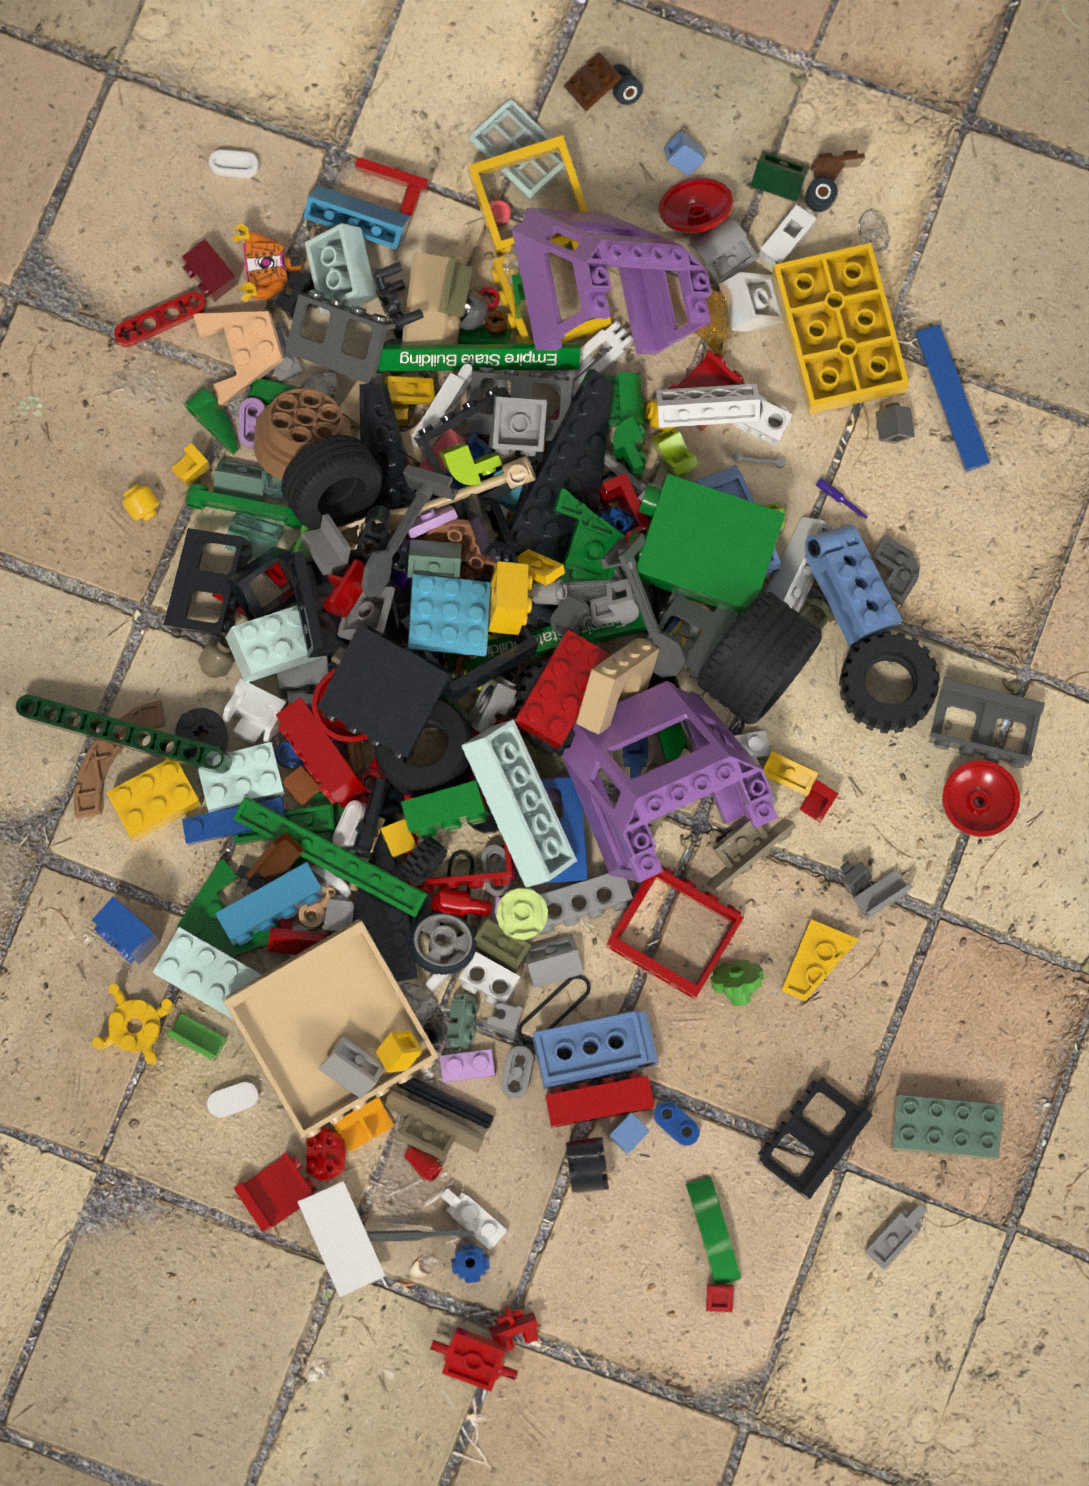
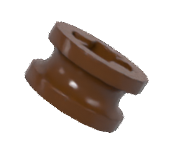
[485,310,508,335]

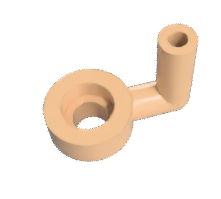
[298,887,336,929]

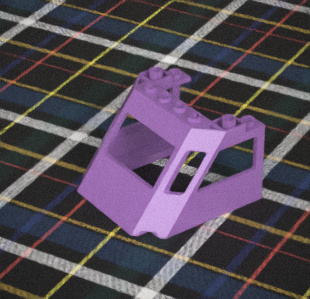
[512,207,712,355]
[562,681,778,882]

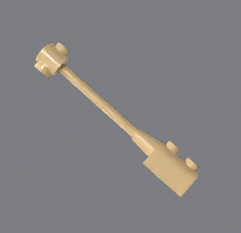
[337,456,536,551]

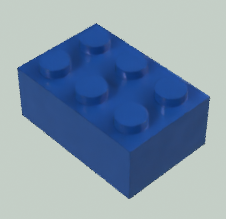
[92,897,160,965]

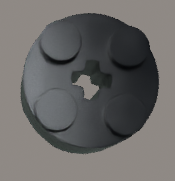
[175,708,229,759]
[566,1137,609,1193]

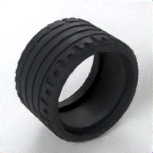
[697,592,822,724]

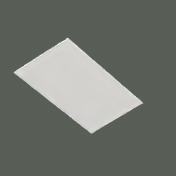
[298,1181,385,1297]

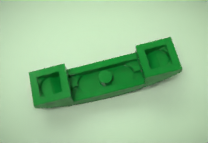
[685,1177,741,1284]

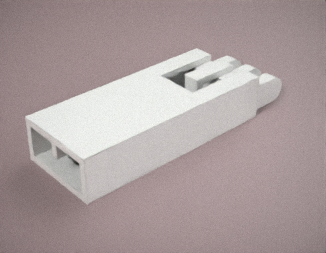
[547,321,633,400]
[411,364,472,449]

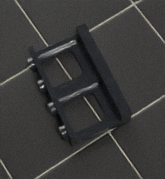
[163,528,253,640]
[758,1077,873,1201]

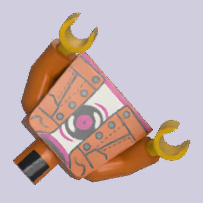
[232,224,302,302]

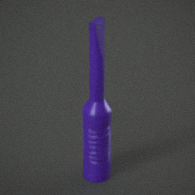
[816,478,868,519]

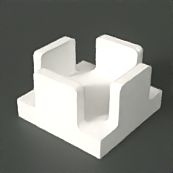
[223,679,286,745]

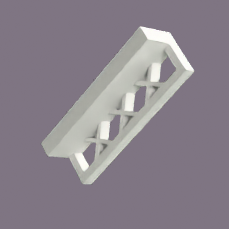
[656,384,760,428]

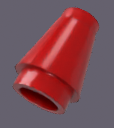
[404,1146,443,1183]

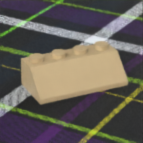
[402,252,463,345]

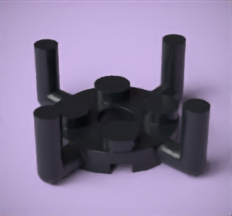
[373,261,424,340]

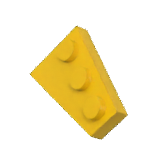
[781,919,859,1002]

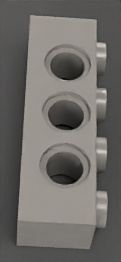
[540,873,633,935]

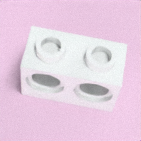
[732,393,793,448]
[459,951,520,1006]

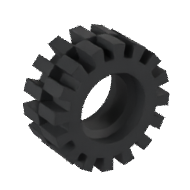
[400,836,448,886]

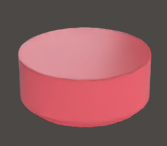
[489,200,511,227]

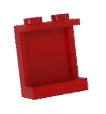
[600,473,649,544]

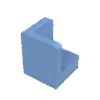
[664,130,706,175]
[609,1113,649,1155]

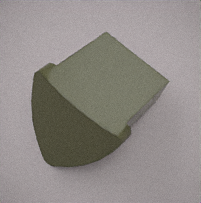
[800,599,834,630]

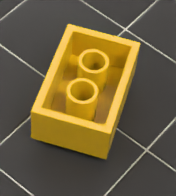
[106,760,202,842]

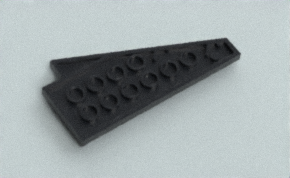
[508,369,612,564]

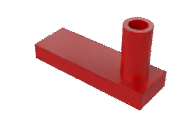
[355,157,430,218]
[268,916,330,955]

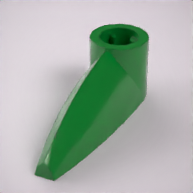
[184,386,238,455]

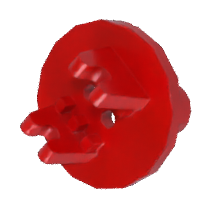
[305,1128,346,1181]

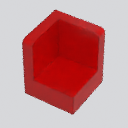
[800,780,839,824]

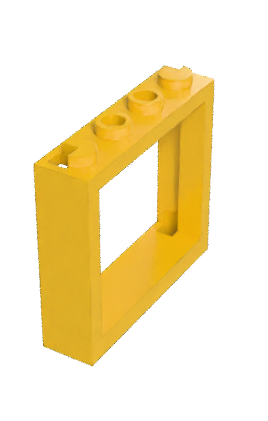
[467,135,589,256]
[490,236,611,344]

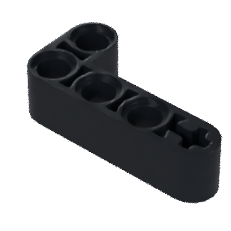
[357,505,410,574]

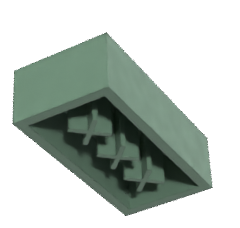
[890,1095,1003,1160]

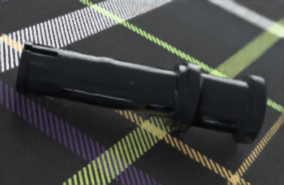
[349,778,390,858]

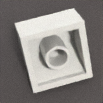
[719,272,784,332]

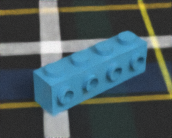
[303,185,410,250]
[215,862,324,945]

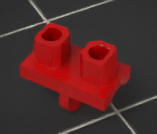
[489,1305,539,1352]

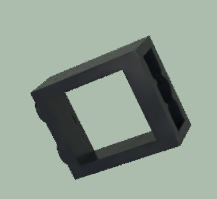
[226,546,296,621]

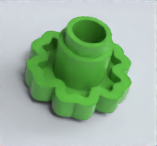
[710,960,764,1006]

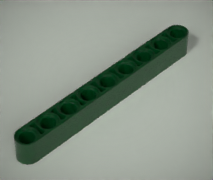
[16,695,232,774]

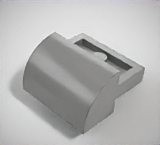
[687,216,759,286]

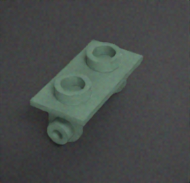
[446,994,478,1050]

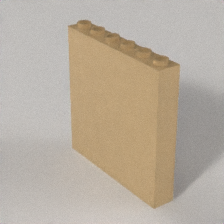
[221,919,439,1138]

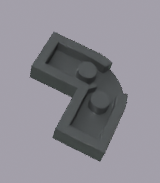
[872,535,919,605]

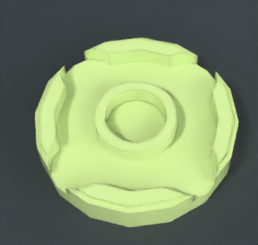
[496,888,548,940]

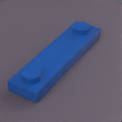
[182,797,286,845]

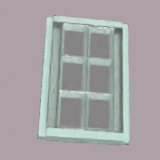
[468,99,573,200]

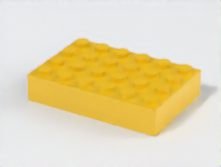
[772,243,909,415]

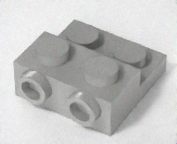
[489,396,547,456]
[467,676,517,732]

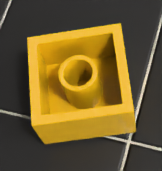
[488,561,532,635]

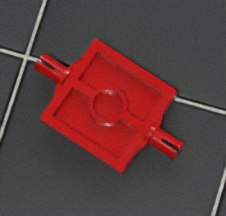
[430,1327,519,1392]

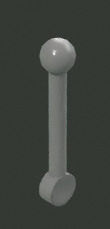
[733,452,785,468]

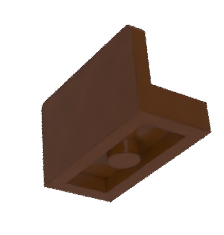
[245,832,305,883]

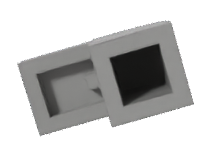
[590,578,639,627]

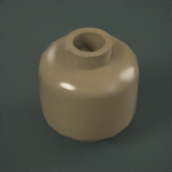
[198,639,235,678]

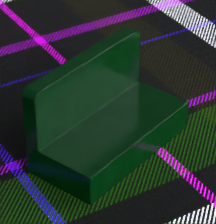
[751,151,810,202]

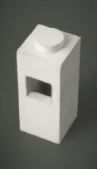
[759,204,816,268]

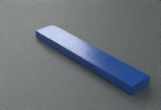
[915,324,990,472]

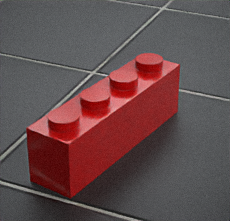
[545,1072,654,1129]

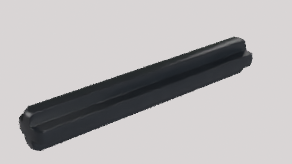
[397,1077,494,1129]

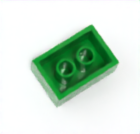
[401,781,492,839]

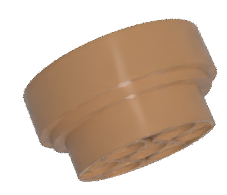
[253,388,352,480]

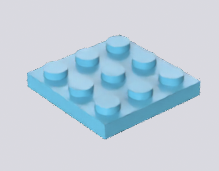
[408,574,490,656]

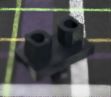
[275,271,318,320]

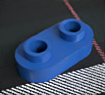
[654,1101,700,1146]

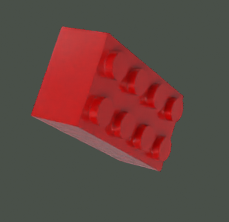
[514,630,612,749]
[276,697,368,809]

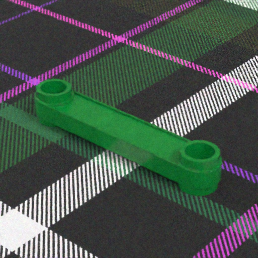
[185,484,303,529]

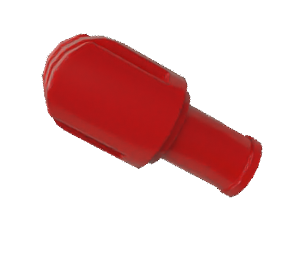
[431,888,492,917]

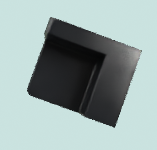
[380,789,405,828]

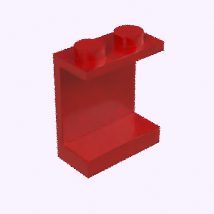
[668,350,745,432]
[233,1152,317,1233]

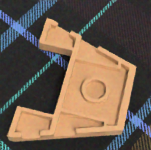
[194,311,285,407]

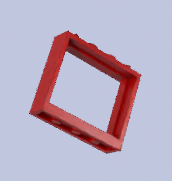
[404,794,516,893]
[606,865,744,1000]

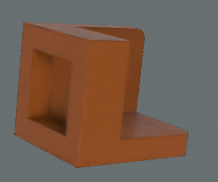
[282,766,322,805]

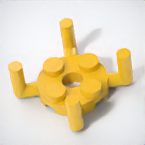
[92,984,175,1066]

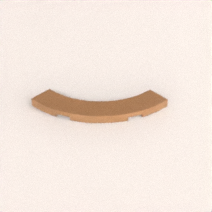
[74,700,165,819]

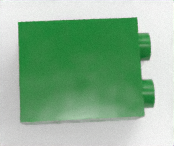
[628,474,786,615]

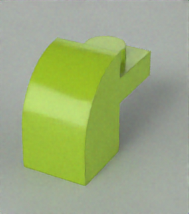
[651,428,699,477]
[439,442,502,485]

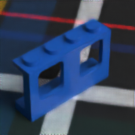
[519,777,587,883]

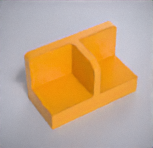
[333,1097,394,1152]

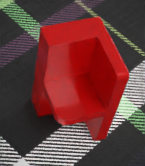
[323,559,365,618]

